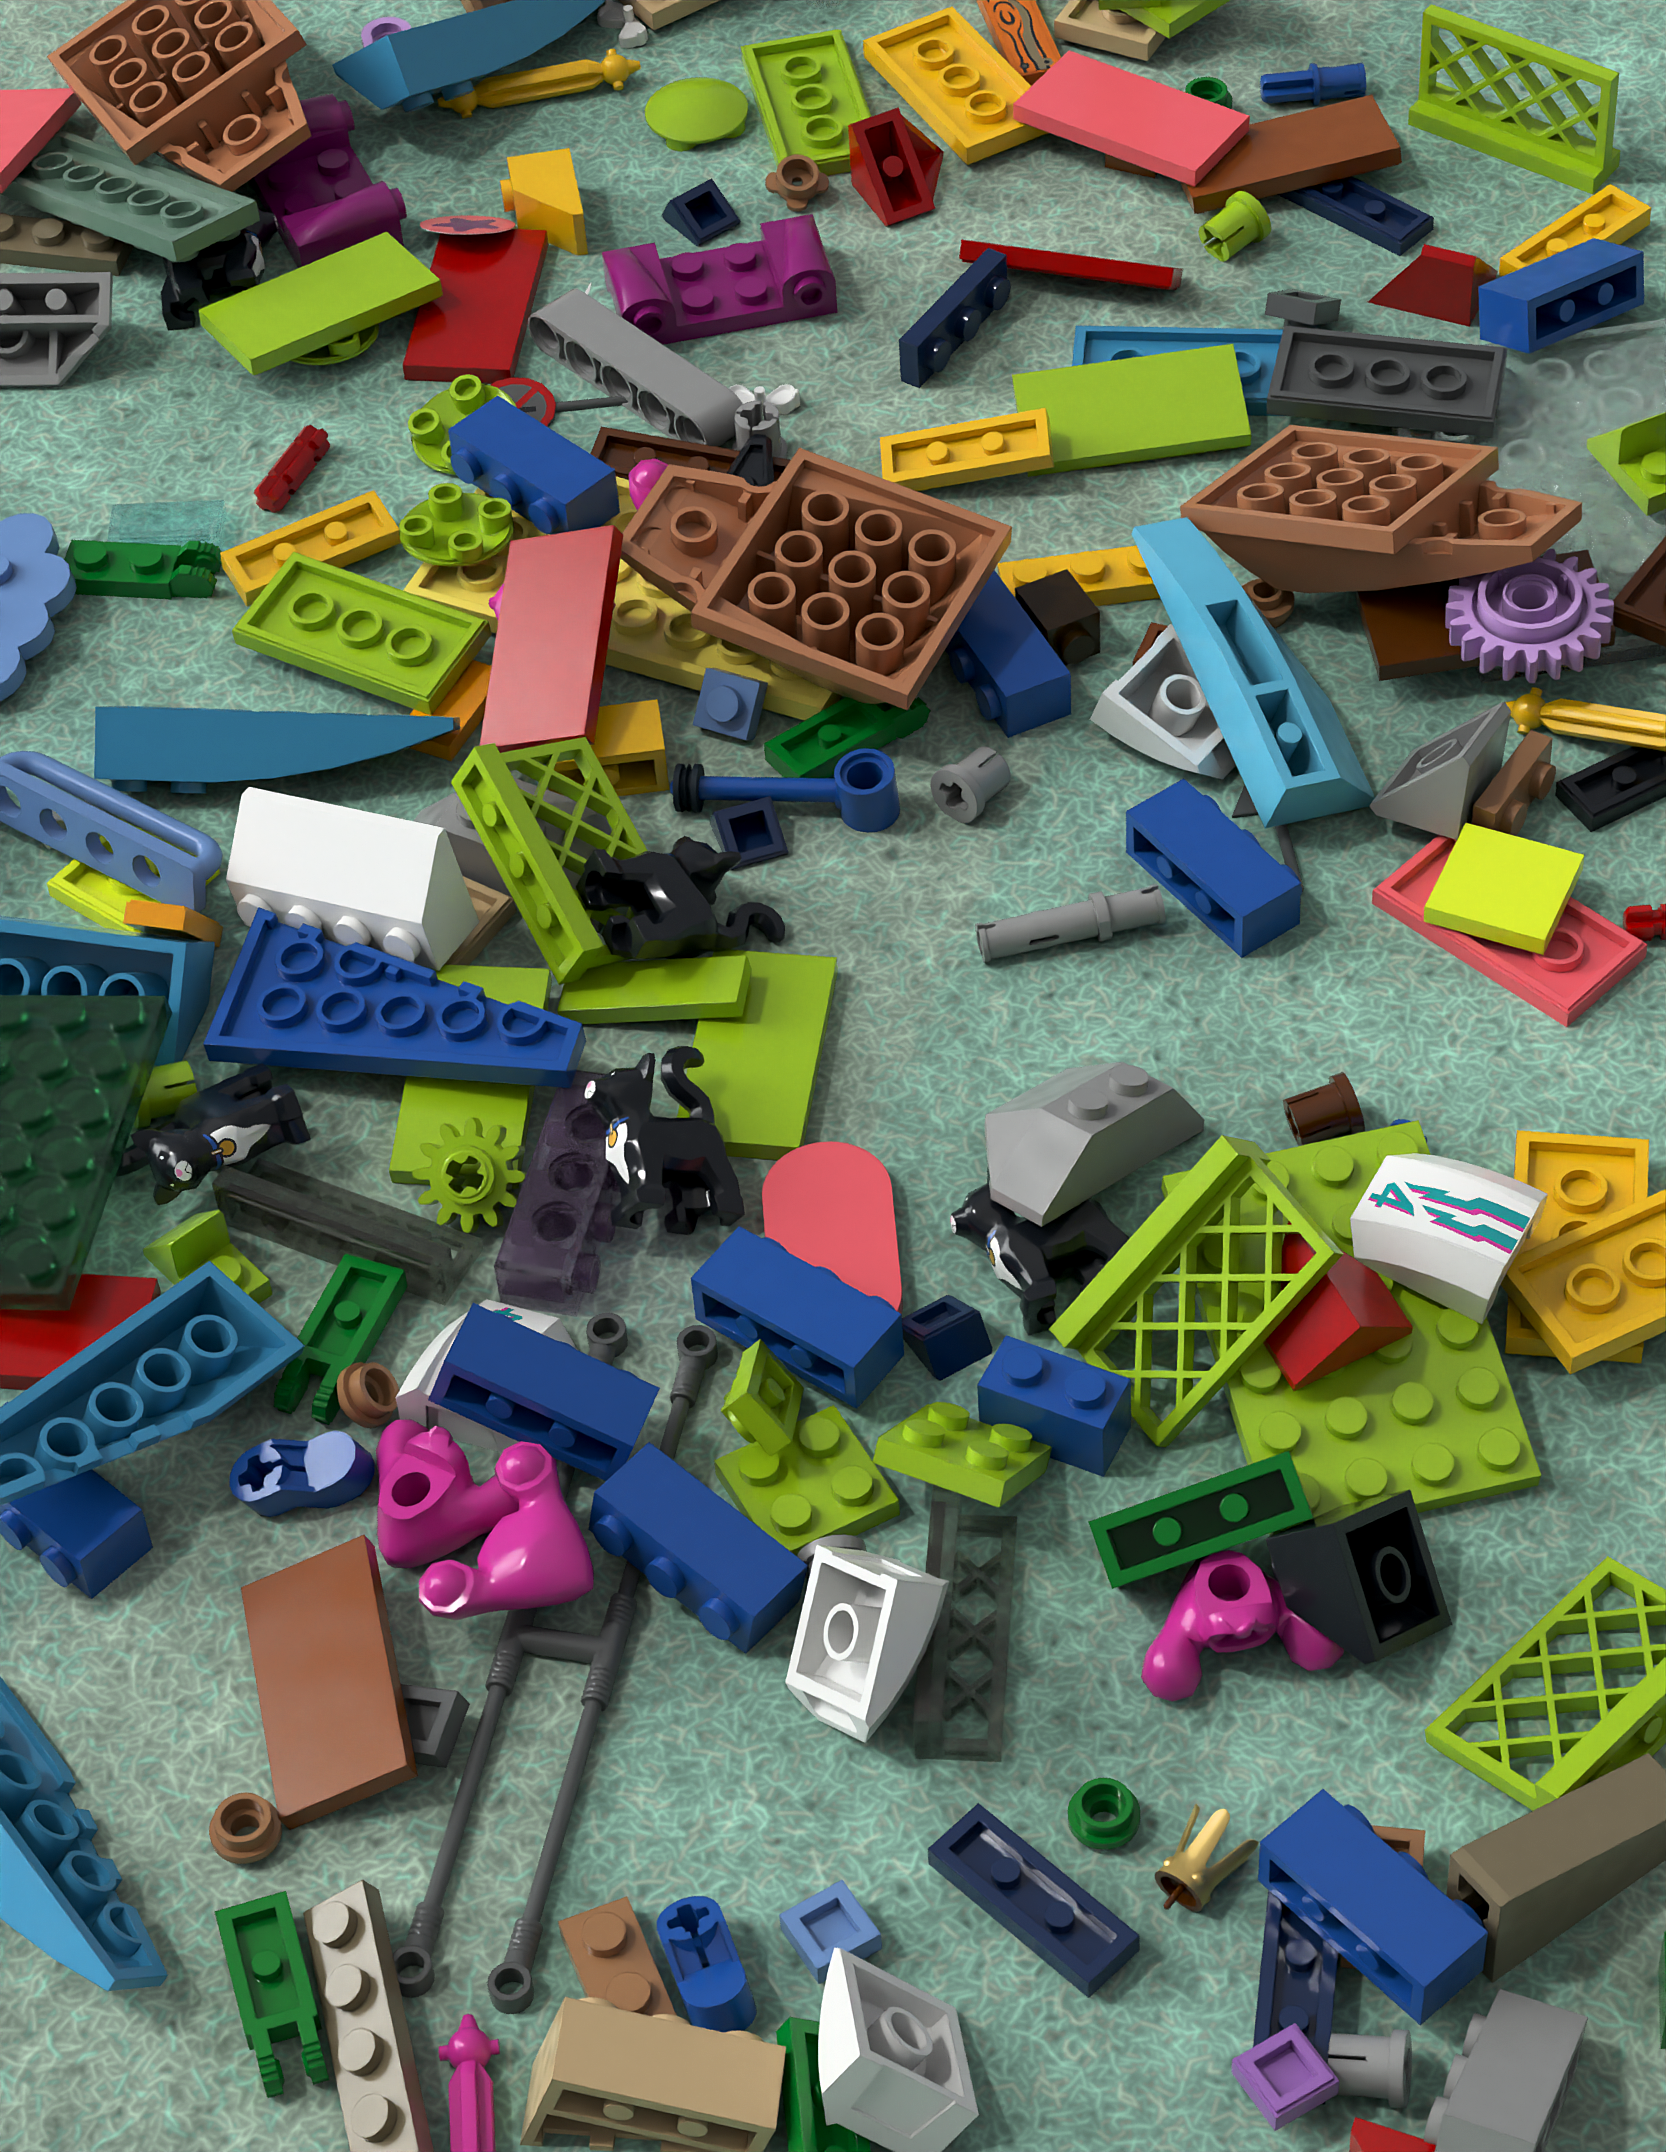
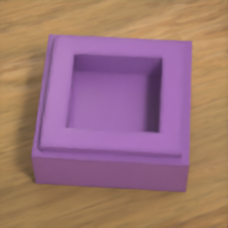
[1231,2023,1339,2131]

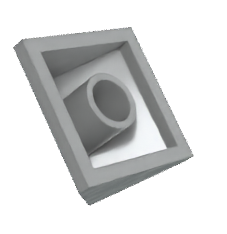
[1369,701,1511,840]

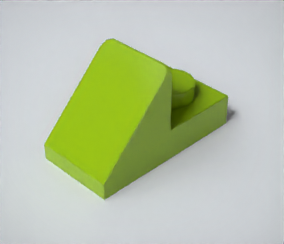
[1586,412,1666,516]
[142,1209,273,1304]

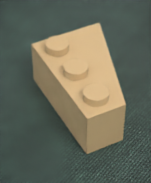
[520,1997,786,2152]

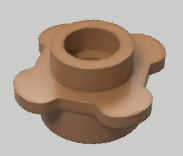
[765,154,829,212]

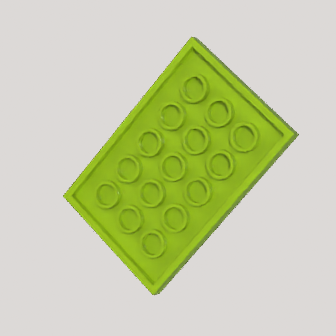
[1161,1120,1542,1537]

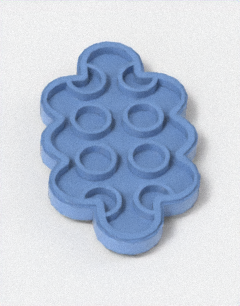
[0,513,77,701]

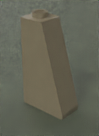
[1446,1753,1666,1983]

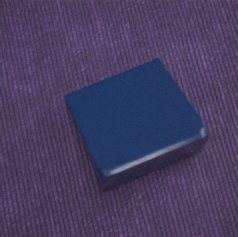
[662,178,741,246]
[709,796,789,870]
[902,1295,992,1381]

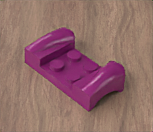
[249,93,407,268]
[602,214,838,345]

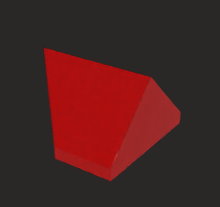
[848,107,944,227]
[1368,244,1498,327]
[1263,1221,1413,1391]

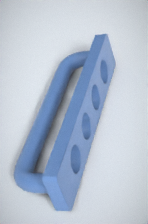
[0,751,223,913]

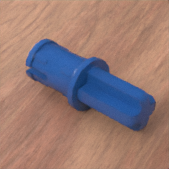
[1260,63,1366,105]

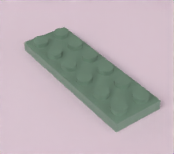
[1,130,260,262]

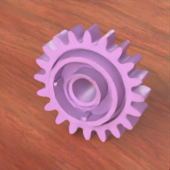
[1445,549,1614,683]

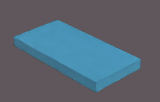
[1072,325,1283,416]

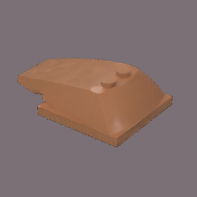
[47,0,312,192]
[1180,425,1582,593]
[620,448,1012,710]

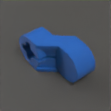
[229,1430,375,1517]
[656,1896,757,2033]

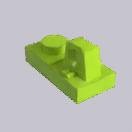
[721,1339,804,1456]

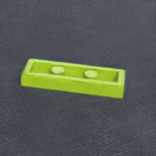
[557,955,752,1024]

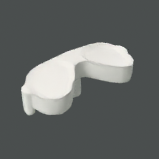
[597,0,648,49]
[729,384,800,415]

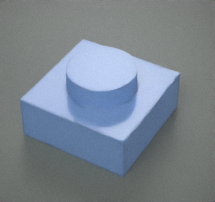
[693,668,768,740]
[779,1880,882,1984]

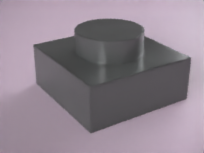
[1265,289,1341,329]
[401,1684,470,1768]

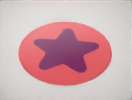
[419,215,515,235]

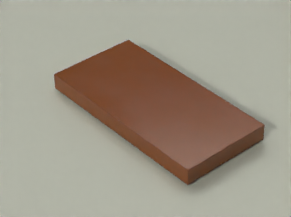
[1179,95,1402,214]
[241,1535,418,1830]

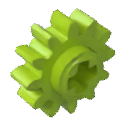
[412,1117,531,1233]

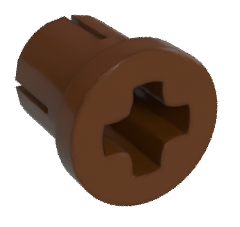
[1283,1072,1365,1146]

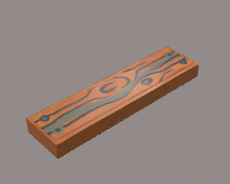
[976,0,1061,86]

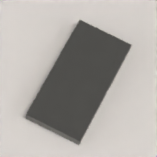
[1267,326,1507,437]

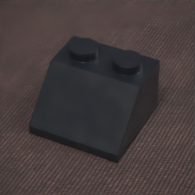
[1266,1490,1452,1664]

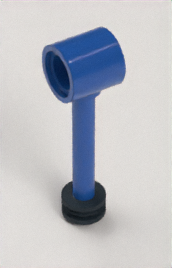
[670,748,900,832]

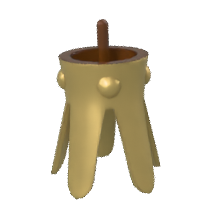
[1154,1803,1259,1912]

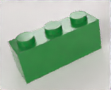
[1088,1451,1314,1589]

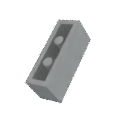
[1424,1988,1588,2152]

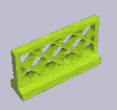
[1408,4,1621,194]
[451,737,648,985]
[1049,1135,1343,1447]
[1425,1556,1666,1811]

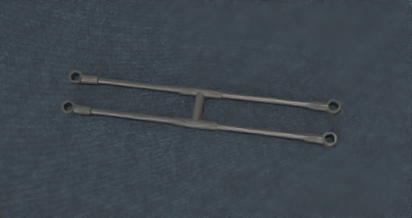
[393,1313,718,2014]

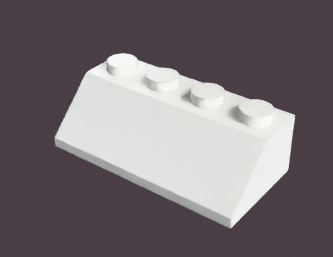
[226,787,479,970]

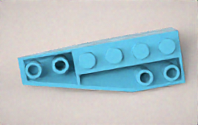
[1131,517,1375,828]

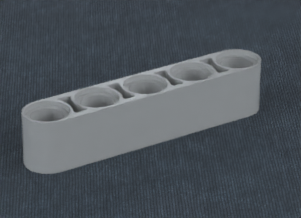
[528,289,743,447]

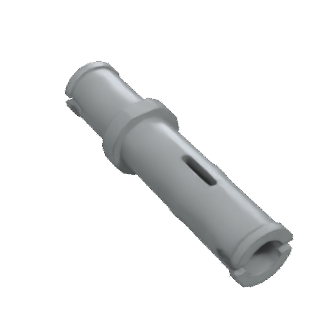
[975,884,1166,963]

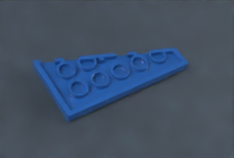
[203,907,586,1088]

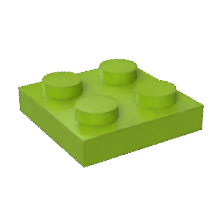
[872,1402,1052,1508]
[714,1405,900,1556]

